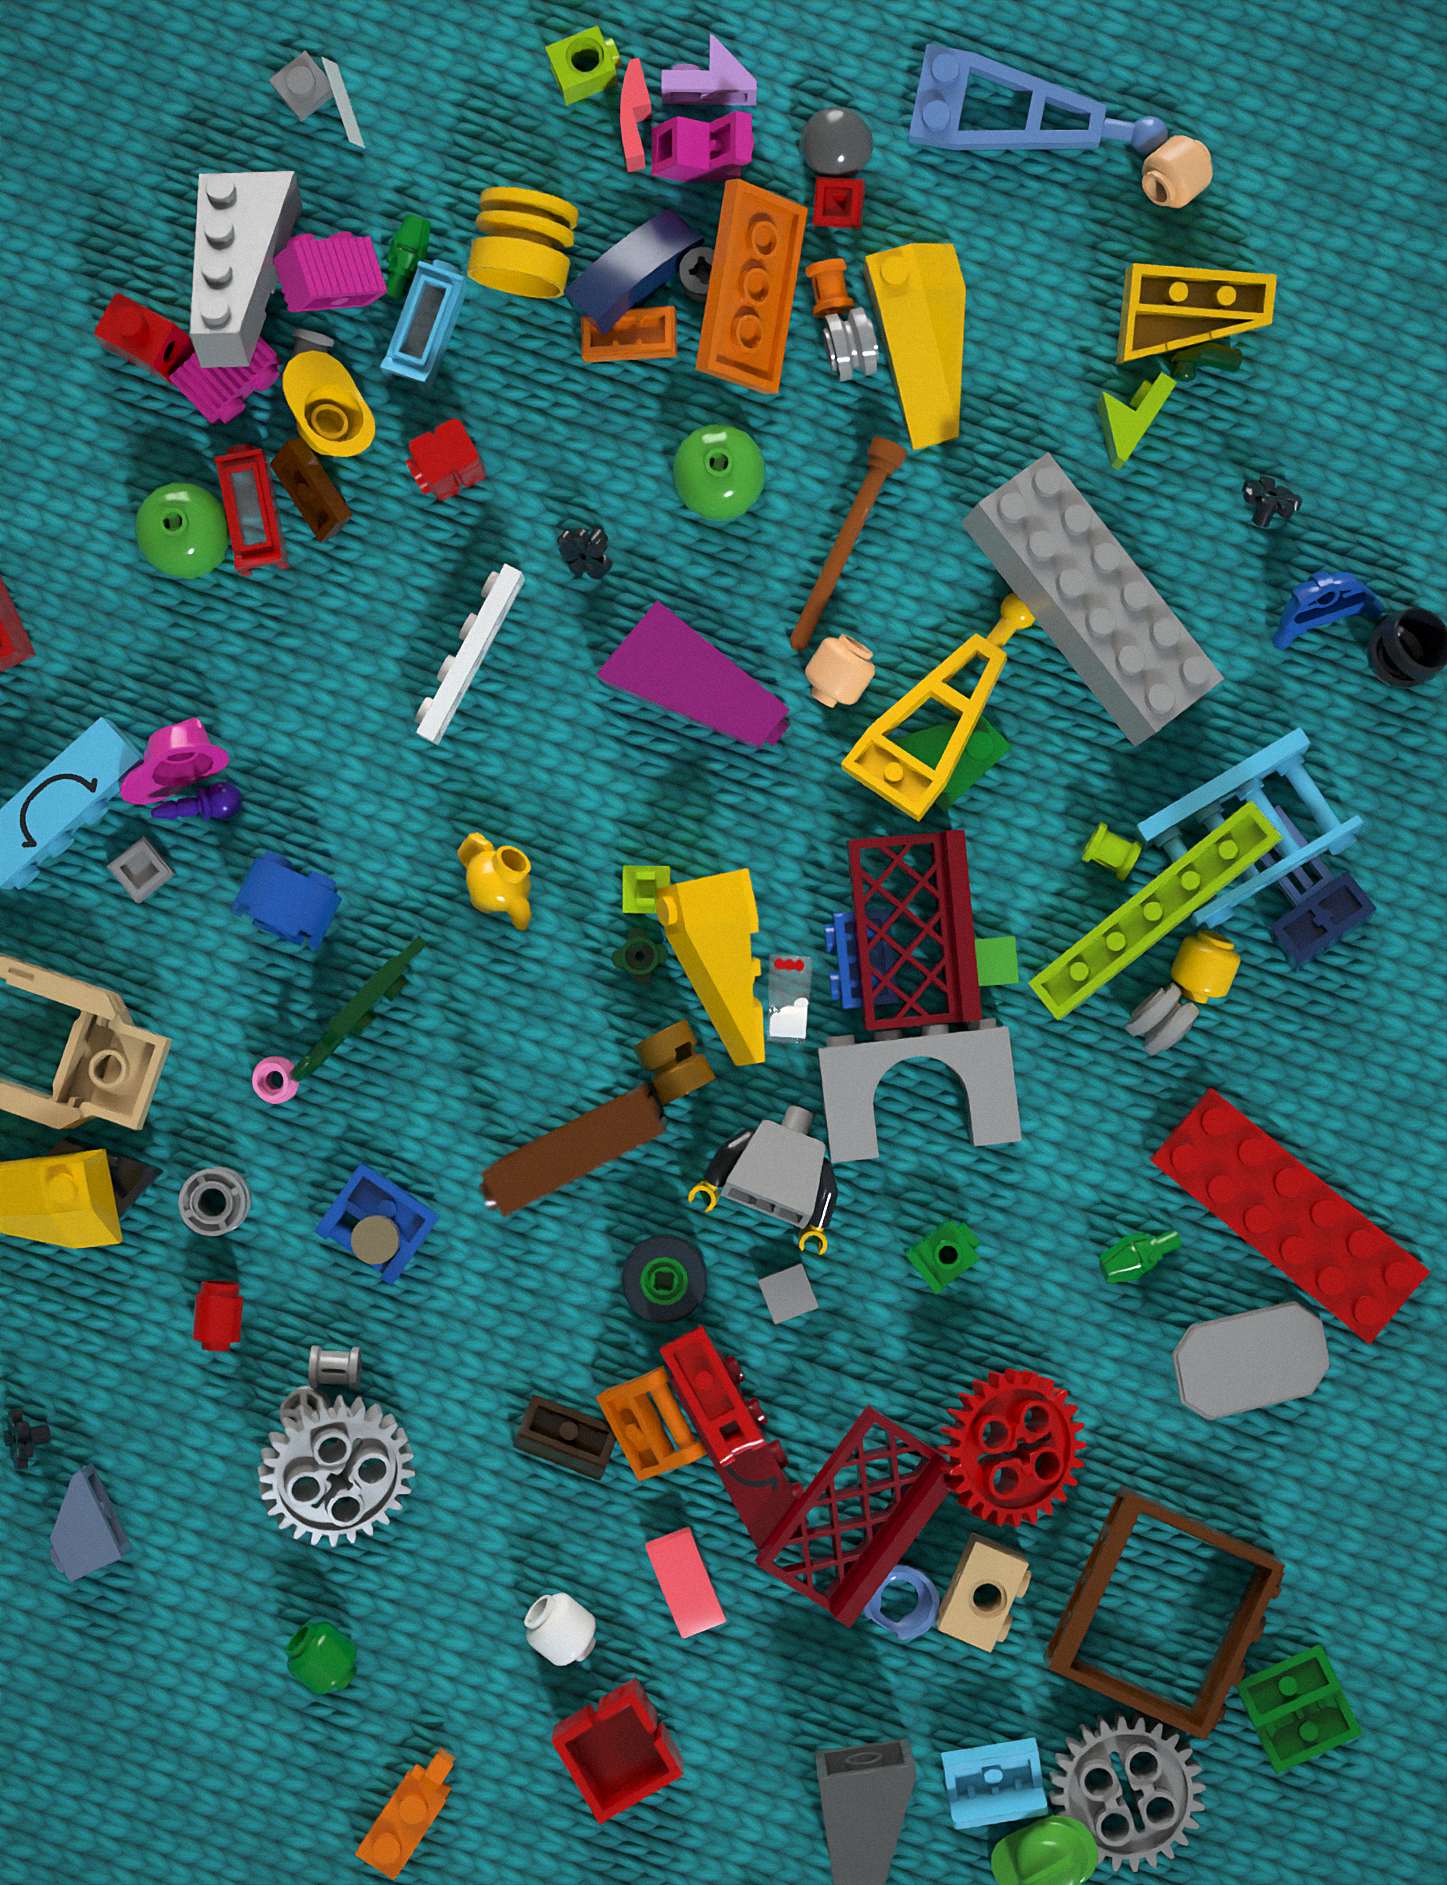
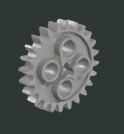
[257,1395,415,1547]
[1048,1711,1206,1872]

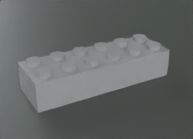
[961,452,1224,747]

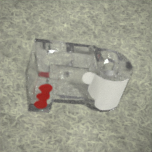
[767,954,813,1044]

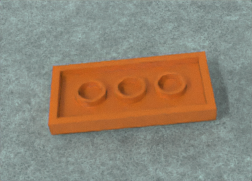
[695,179,808,395]

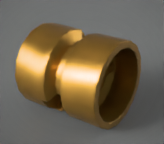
[631,1019,716,1106]

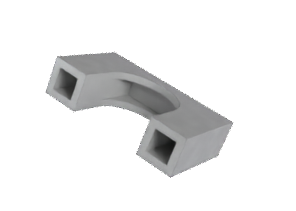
[817,1018,1022,1163]

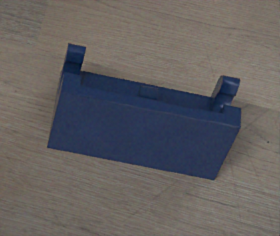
[1269,871,1377,973]

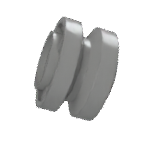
[822,307,879,382]
[1124,983,1200,1056]
[178,1167,252,1236]

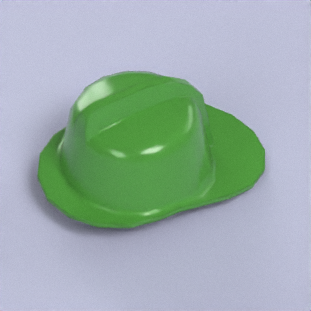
[991,1815,1098,1885]

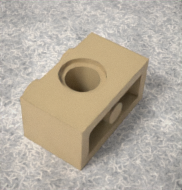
[935,1532,1031,1653]

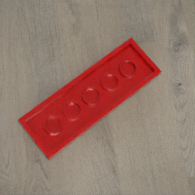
[1148,1088,1430,1344]

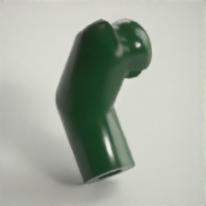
[1170,342,1242,382]

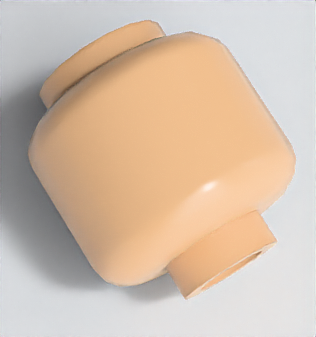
[1142,136,1213,208]
[805,634,875,708]

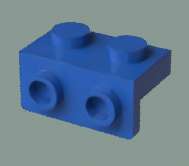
[824,908,899,1009]

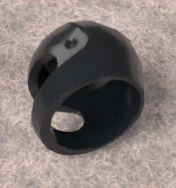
[1366,608,1447,689]

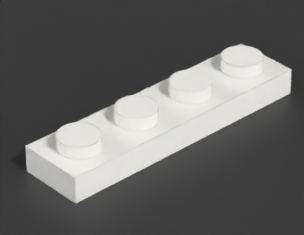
[415,564,525,745]

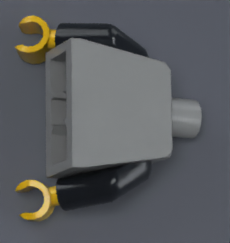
[688,1106,838,1255]

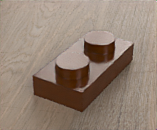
[270,436,353,543]

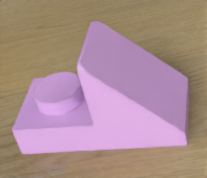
[661,34,757,106]

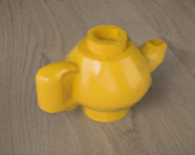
[457,833,532,930]

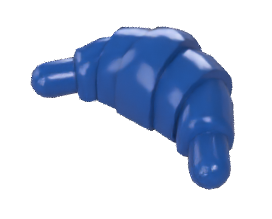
[1272,571,1384,649]

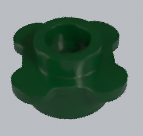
[612,928,668,984]

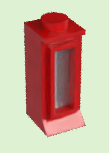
[214,444,290,577]

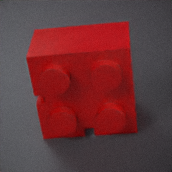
[551,1677,684,1824]

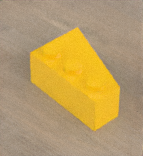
[1116,263,1277,365]

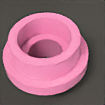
[252,1056,299,1104]

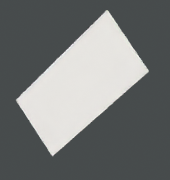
[321,56,365,148]

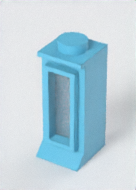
[379,260,468,394]

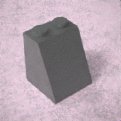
[815,1738,916,1885]

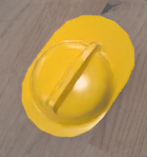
[282,350,375,458]

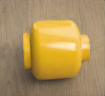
[1170,929,1241,1003]

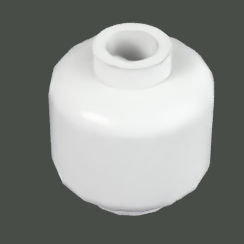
[524,1593,596,1666]

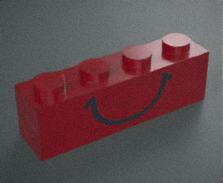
[670,1347,809,1551]

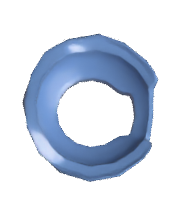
[863,1564,940,1640]

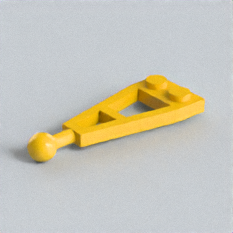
[841,592,1036,822]

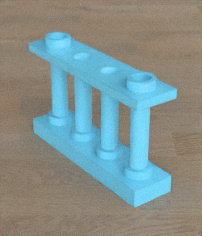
[1134,727,1363,929]

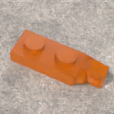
[355,1747,456,1881]

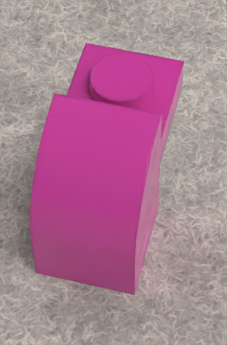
[651,111,754,182]

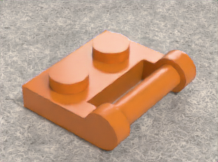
[596,1366,707,1481]

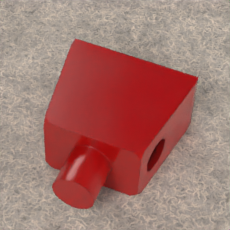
[93,292,196,388]

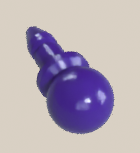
[150,782,242,821]

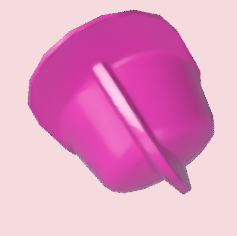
[119,718,229,805]

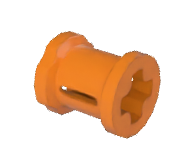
[805,259,855,318]

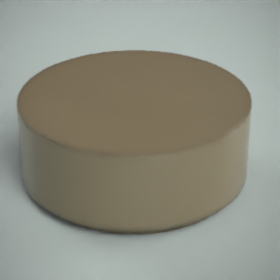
[351,1215,401,1264]

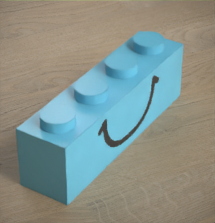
[0,717,144,890]

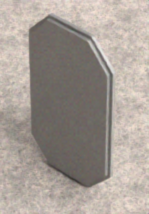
[1171,1301,1330,1420]

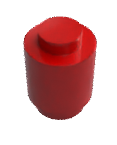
[192,1280,244,1351]

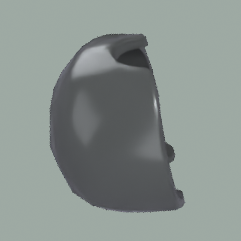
[798,106,873,178]

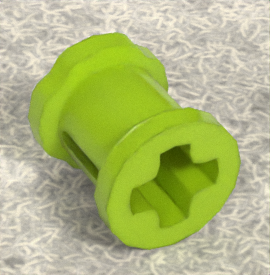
[1081,822,1143,881]

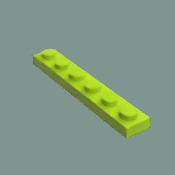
[1028,800,1284,1020]

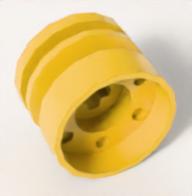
[467,187,579,298]

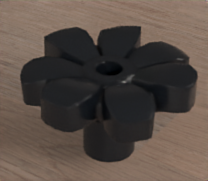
[1242,476,1302,527]
[557,527,612,580]
[3,1408,51,1471]

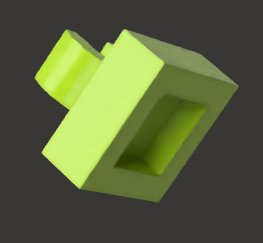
[622,866,671,914]

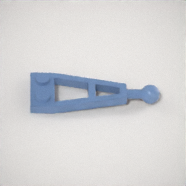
[908,44,1168,155]

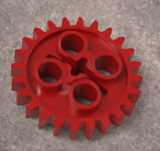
[938,1368,1086,1527]

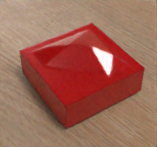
[813,177,865,229]

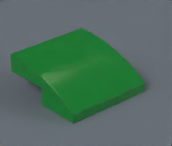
[1235,1644,1363,1774]

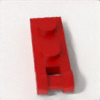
[660,1325,766,1467]

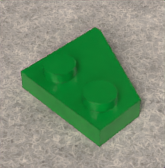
[890,714,1012,813]

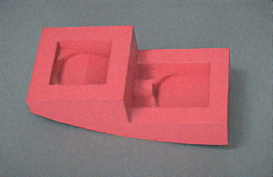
[620,58,652,173]
[645,1526,727,1639]

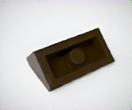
[513,1394,617,1480]

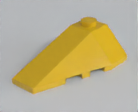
[863,243,966,451]
[656,868,765,1066]
[0,1149,123,1249]

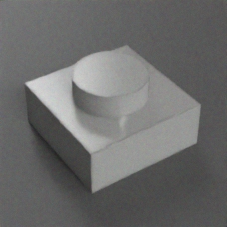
[269,51,334,122]

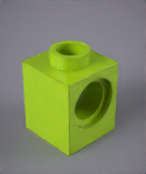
[545,25,622,106]

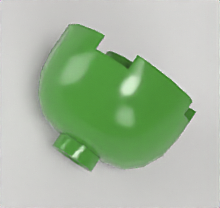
[672,424,766,521]
[134,482,230,579]

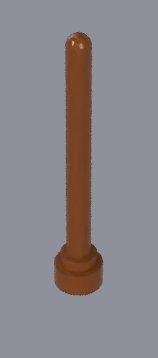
[789,436,908,651]

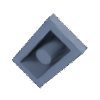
[50,1463,132,1582]

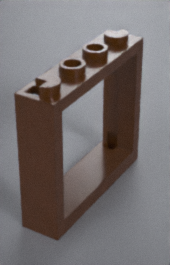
[478,1081,669,1217]
[1043,1485,1285,1741]

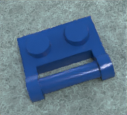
[314,1162,441,1286]

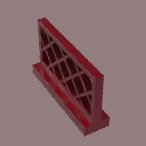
[846,829,982,1031]
[754,1405,955,1628]

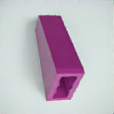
[597,601,790,750]

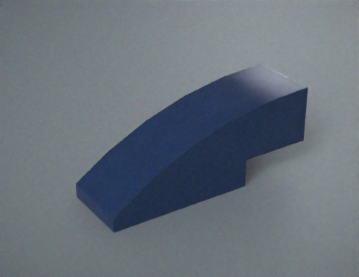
[563,209,705,336]

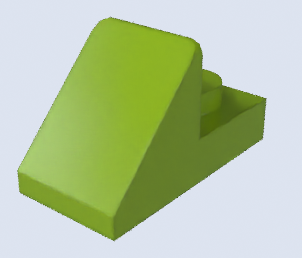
[1097,372,1177,471]

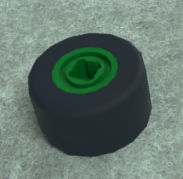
[621,1234,707,1323]

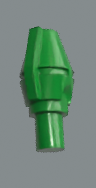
[385,213,431,300]
[1099,1229,1182,1284]

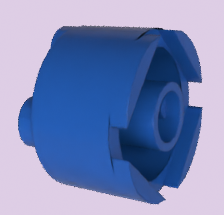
[230,851,342,951]

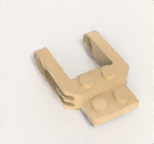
[0,953,173,1130]

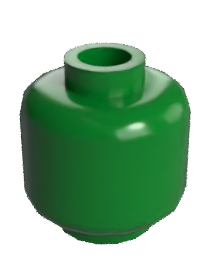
[285,1621,357,1694]

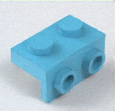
[941,1738,1048,1829]

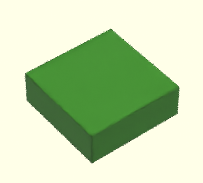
[975,936,1019,987]

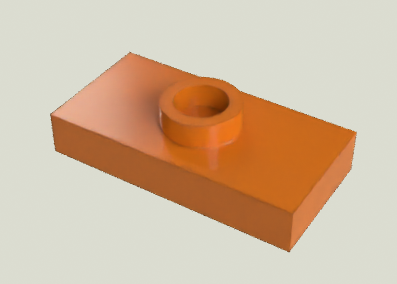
[581,306,677,363]

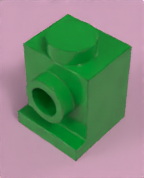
[904,1218,981,1295]

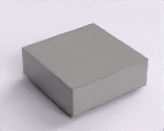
[107,836,176,903]
[758,1262,819,1325]

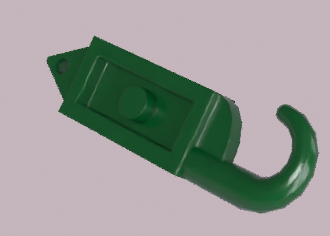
[290,936,428,1082]

